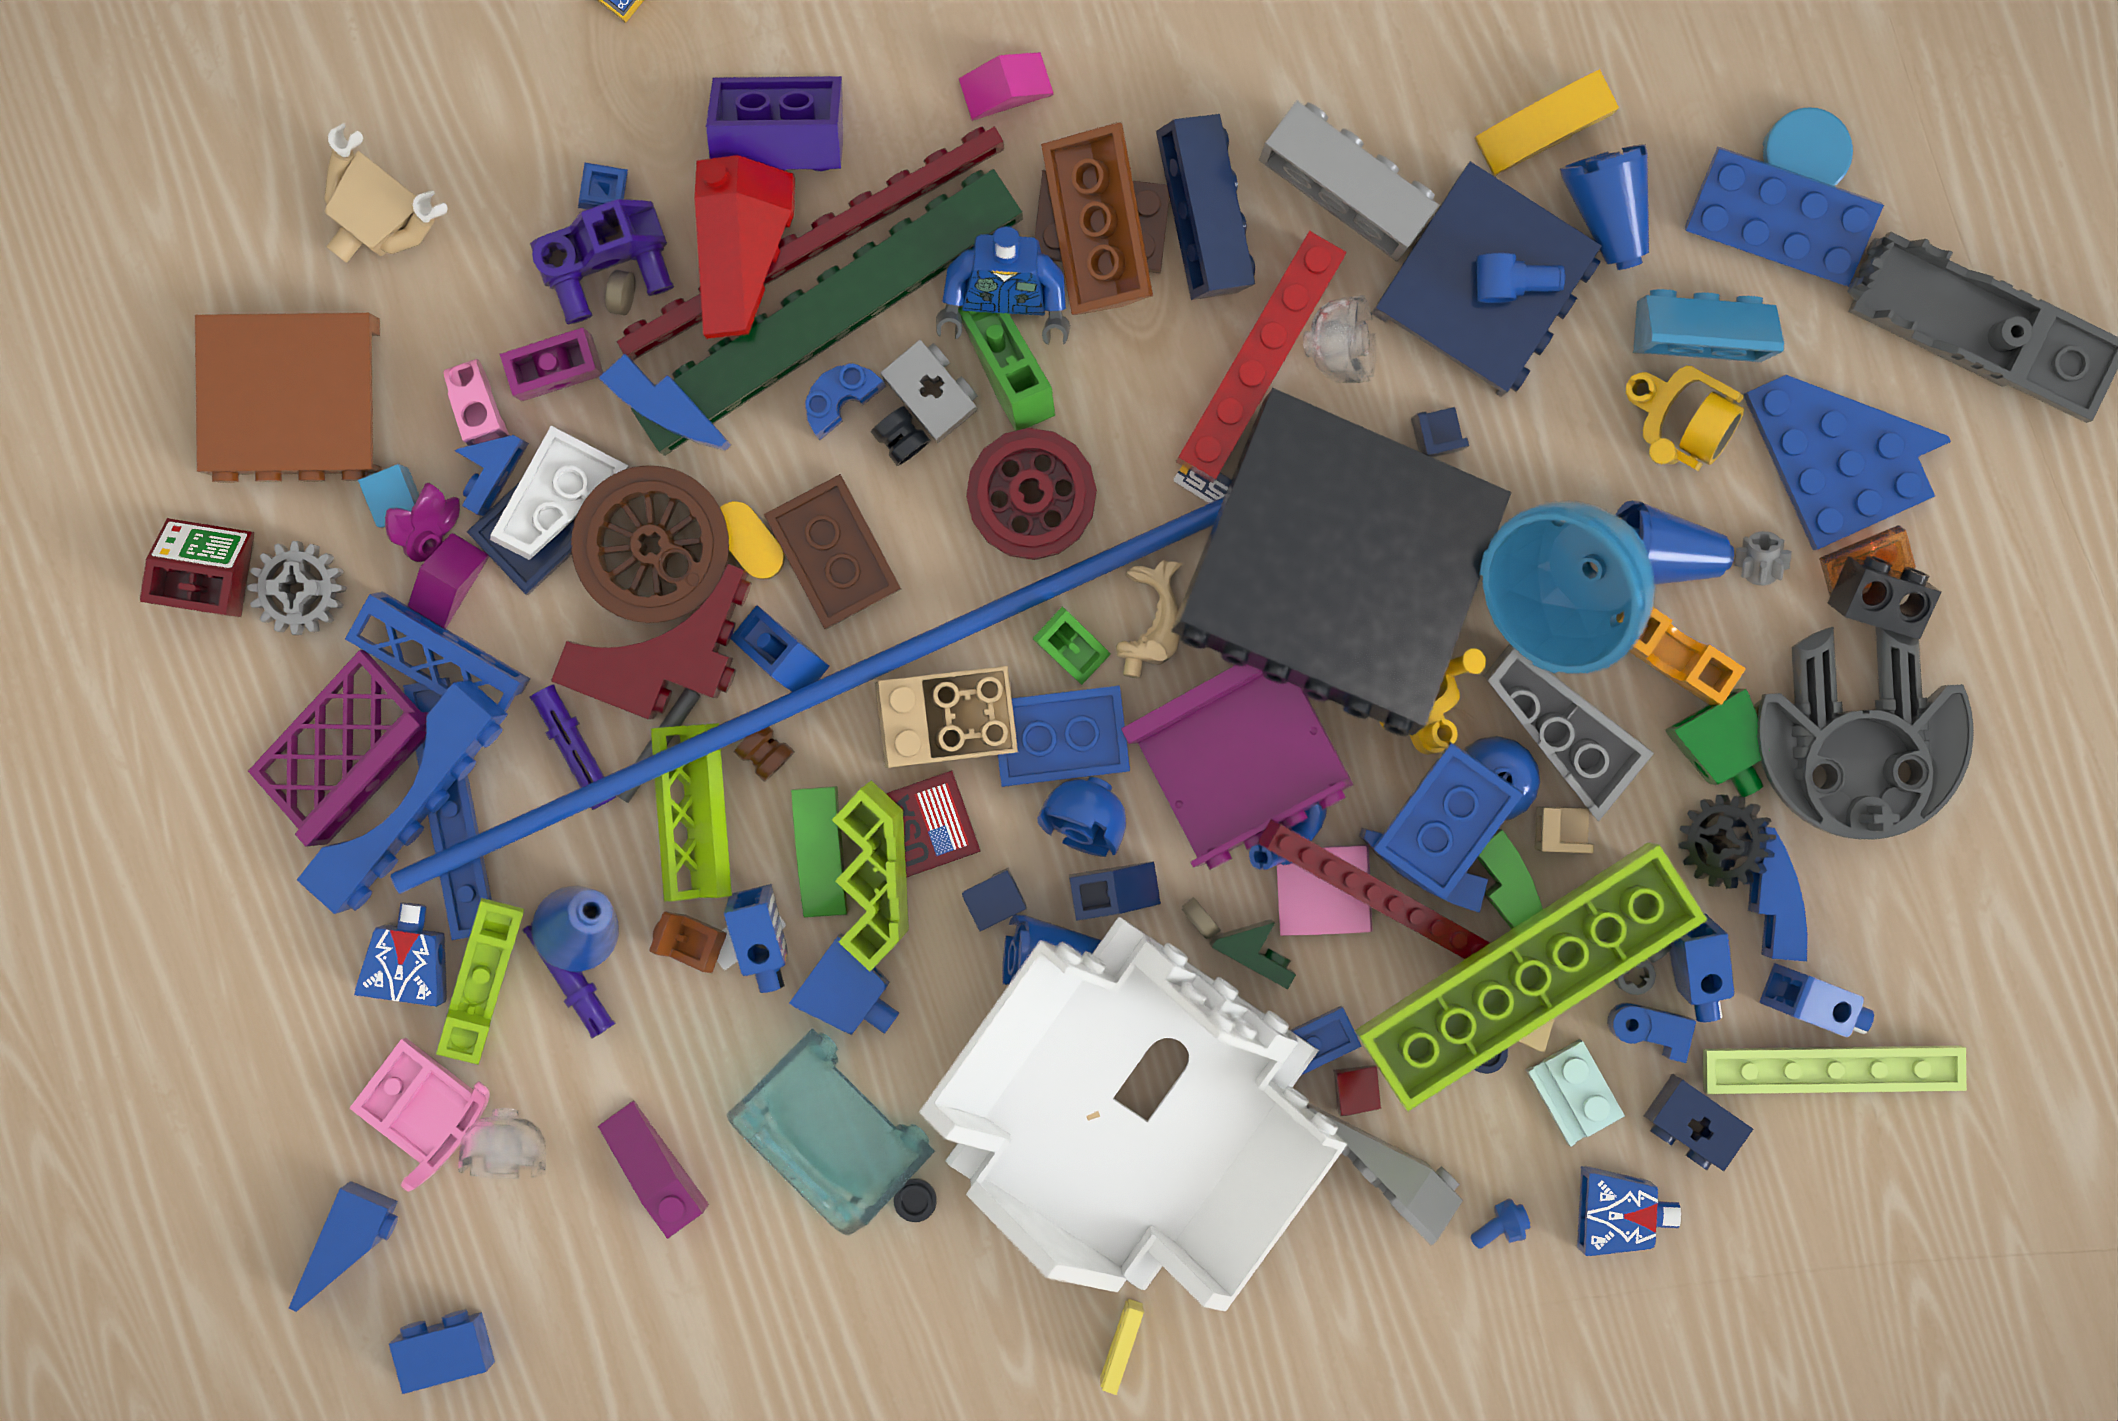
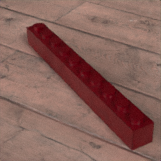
[1258,819,1490,959]

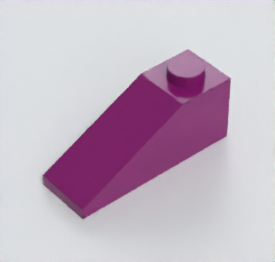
[598,1100,709,1239]

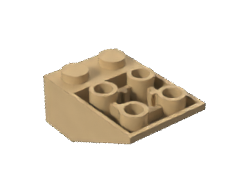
[875,666,1018,768]

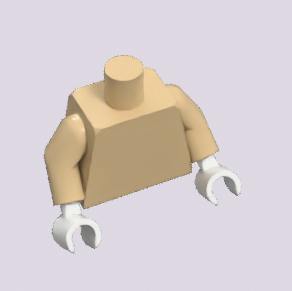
[324,123,448,263]

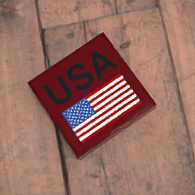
[885,770,981,878]

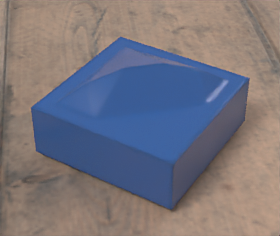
[578,162,628,210]

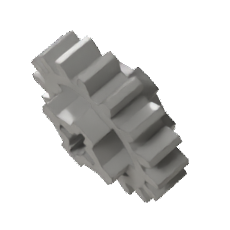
[247,541,346,635]

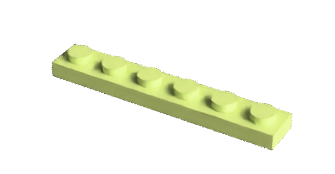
[1703,1046,1967,1094]

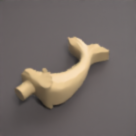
[1116,560,1182,678]

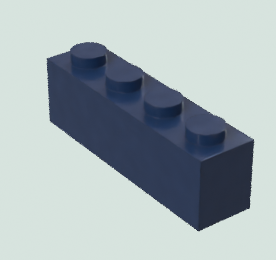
[1156,114,1255,300]

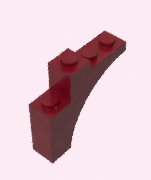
[551,564,752,719]

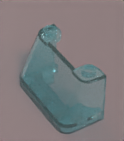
[727,1028,935,1235]

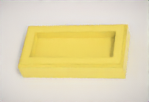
[1100,1299,1144,1395]

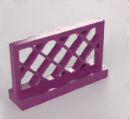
[248,650,429,847]

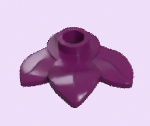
[385,483,460,562]

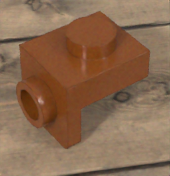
[649,911,727,973]

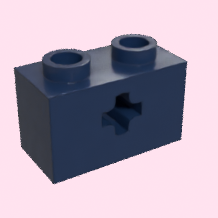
[1644,1074,1753,1171]

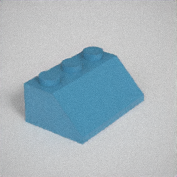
[1633,289,1784,362]

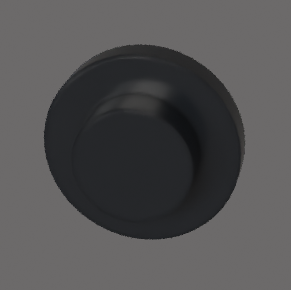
[894,1178,937,1222]

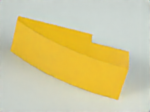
[1475,69,1619,176]

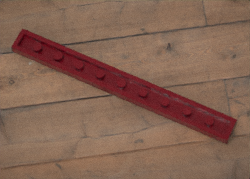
[616,126,1004,361]

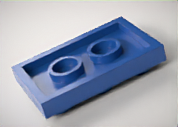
[998,685,1130,787]
[1373,741,1524,900]

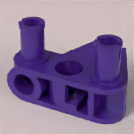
[530,199,674,325]

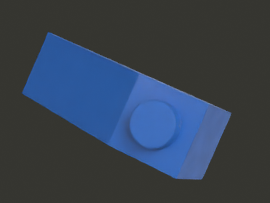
[288,1181,398,1312]

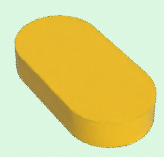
[720,501,785,579]

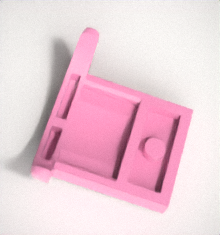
[349,1038,490,1191]

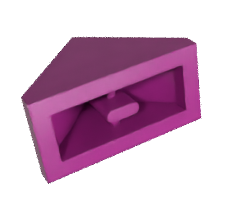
[408,533,490,629]

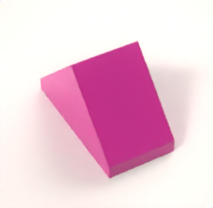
[959,52,1054,121]

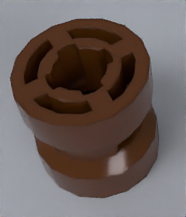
[734,727,795,782]

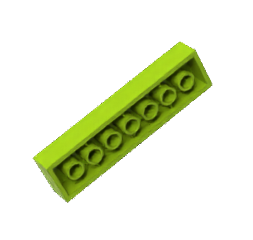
[1354,842,1707,1111]

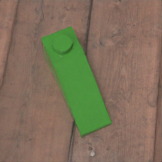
[958,306,1055,431]

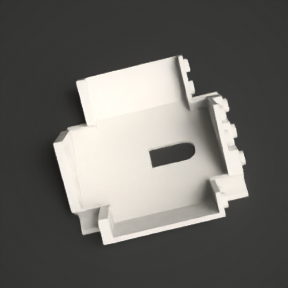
[919,917,1347,1311]

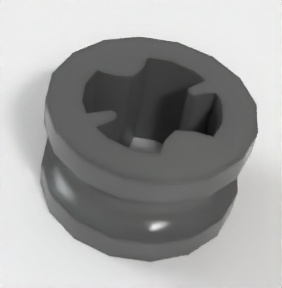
[1614,959,1656,995]

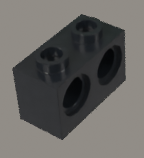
[1828,555,1942,639]

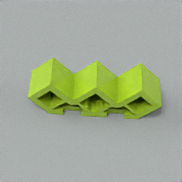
[832,780,909,971]

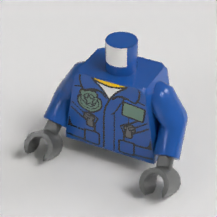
[936,227,1070,345]

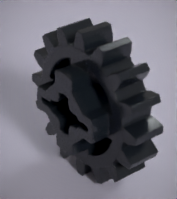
[1678,794,1776,889]

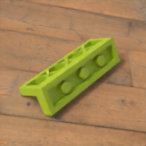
[651,723,732,901]

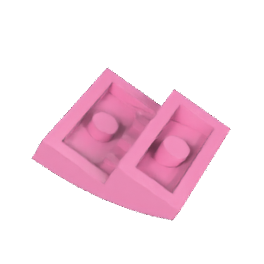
[1277,845,1373,936]

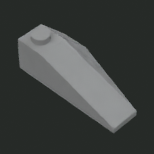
[1306,1103,1463,1246]

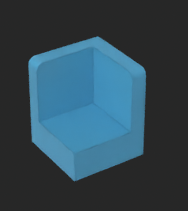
[358,464,419,528]

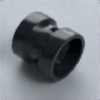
[870,406,931,466]

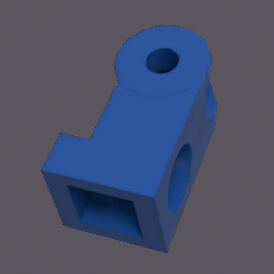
[1608,1003,1696,1063]

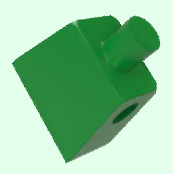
[1665,689,1770,797]

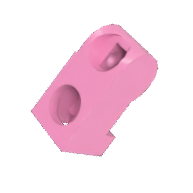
[443,359,509,446]

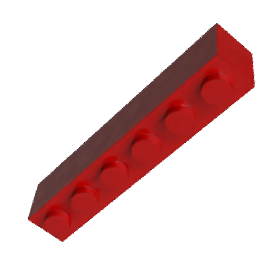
[1176,230,1347,483]

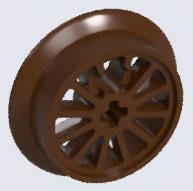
[571,465,729,623]

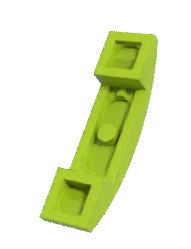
[436,898,524,1065]

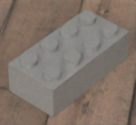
[1259,100,1439,261]

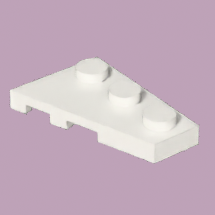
[490,426,629,560]

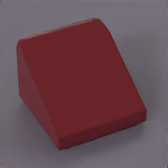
[1333,1065,1381,1116]

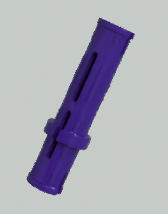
[529,684,616,810]
[522,922,616,1039]

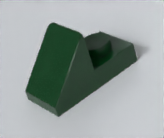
[1209,919,1296,990]

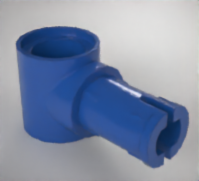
[1477,253,1565,303]

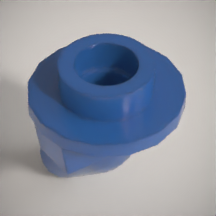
[1471,1198,1531,1249]

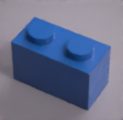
[389,1310,495,1394]

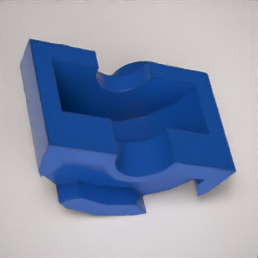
[805,363,886,440]

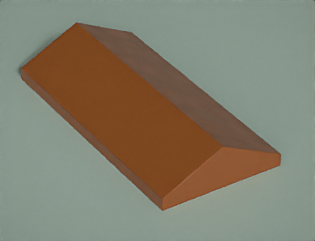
[1041,122,1153,315]

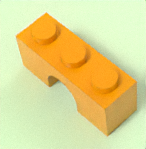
[1616,607,1746,705]

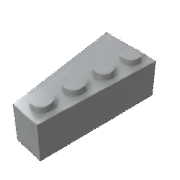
[1484,643,1654,822]

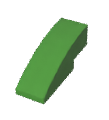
[791,786,847,917]
[1477,829,1543,929]

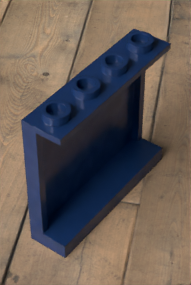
[1371,161,1602,397]

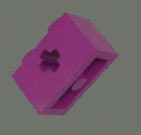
[499,327,604,401]

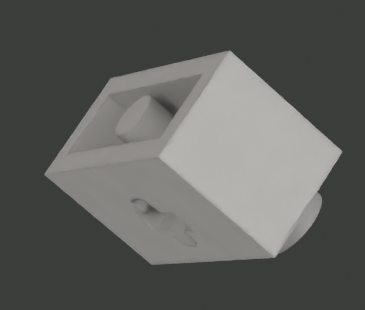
[880,339,978,443]

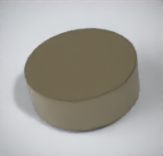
[605,270,635,315]
[1182,897,1221,940]

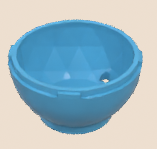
[1480,501,1655,674]

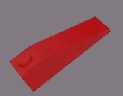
[695,155,795,339]

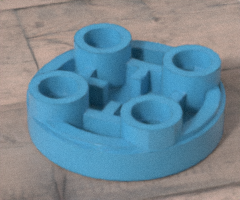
[1763,107,1853,186]

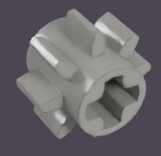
[1734,531,1792,585]

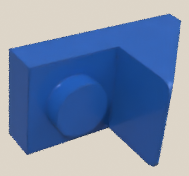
[455,435,529,516]

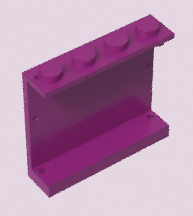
[1121,664,1354,870]

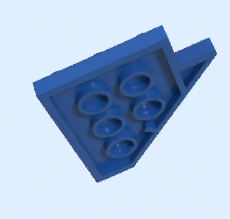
[1743,375,1951,550]

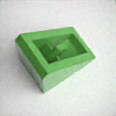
[1033,606,1111,685]

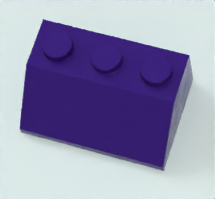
[706,76,843,171]

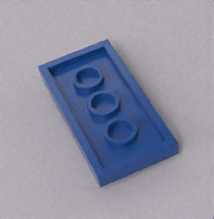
[1684,146,1884,287]

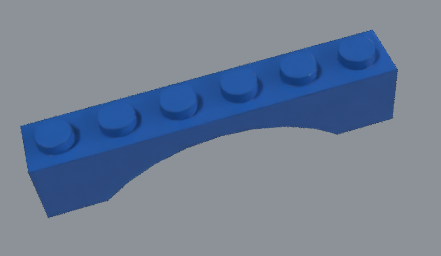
[297,680,508,914]

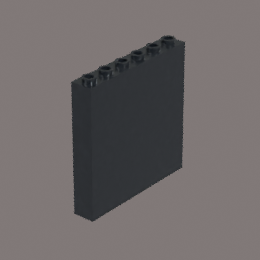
[1171,388,1512,736]

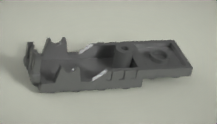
[1847,232,2118,423]

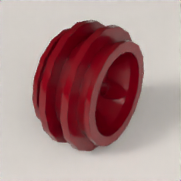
[966,428,1097,560]

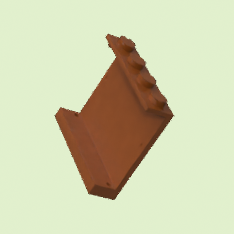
[195,313,382,483]

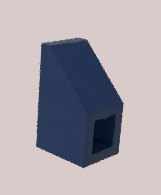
[1069,861,1161,921]

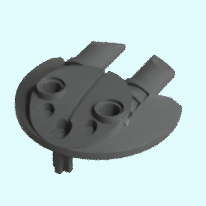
[1757,626,1974,840]

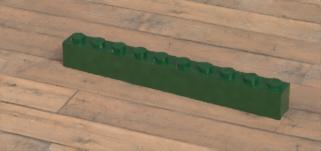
[630,168,1023,456]

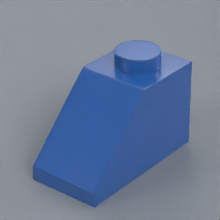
[731,605,830,692]

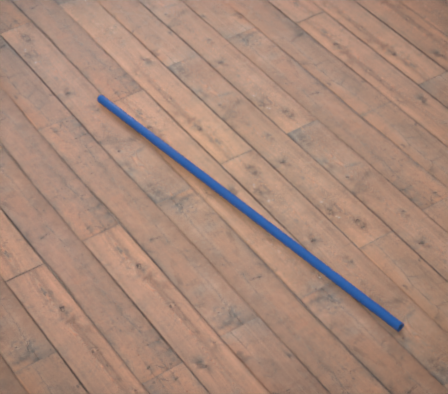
[390,496,1225,894]

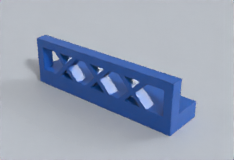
[345,592,531,712]

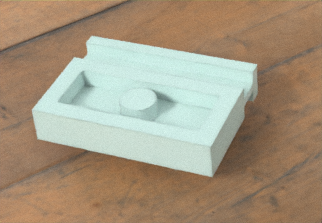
[1526,1039,1625,1147]

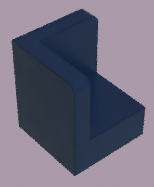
[1411,407,1469,457]
[962,868,1027,932]

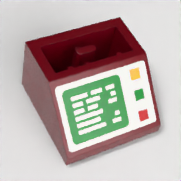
[139,518,255,617]

